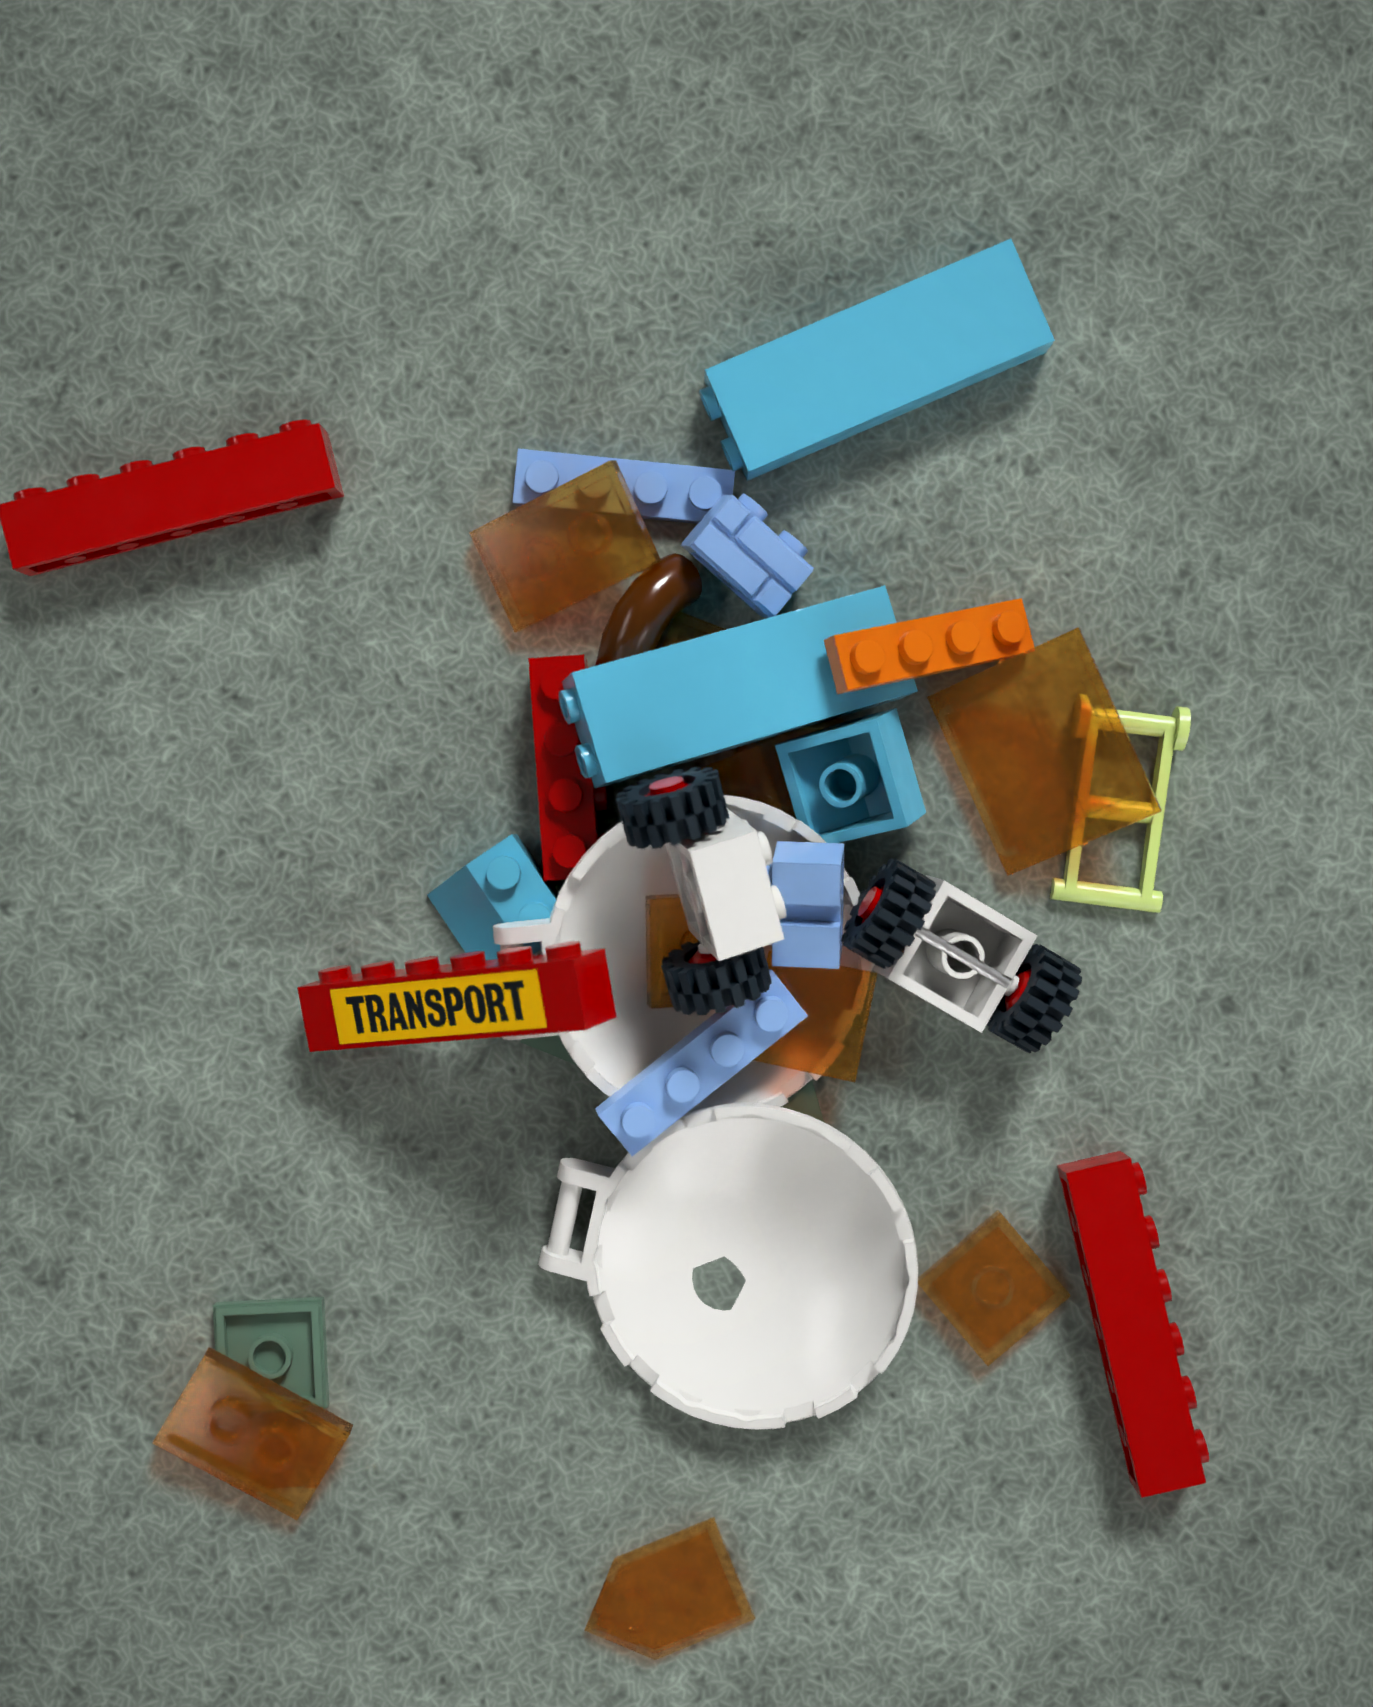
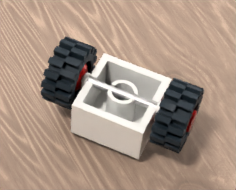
[616,767,786,1016]
[842,858,1082,1053]

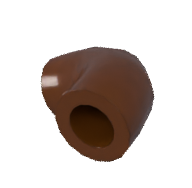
[595,553,702,666]

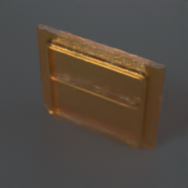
[927,627,1162,876]

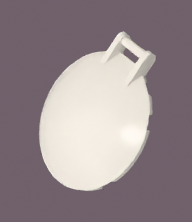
[493,795,871,1114]
[538,1103,918,1430]

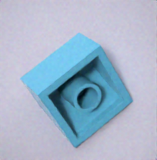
[775,708,926,843]
[427,834,558,960]

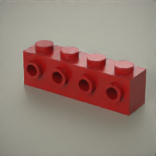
[528,654,607,881]

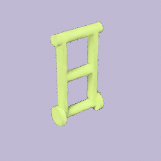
[1050,694,1191,913]

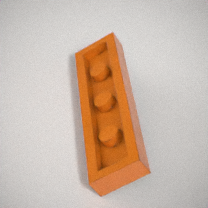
[824,598,1035,695]

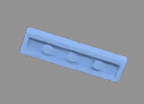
[512,448,735,524]
[595,969,808,1156]

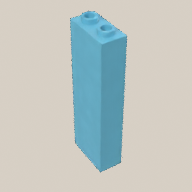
[699,238,1055,481]
[559,585,918,789]

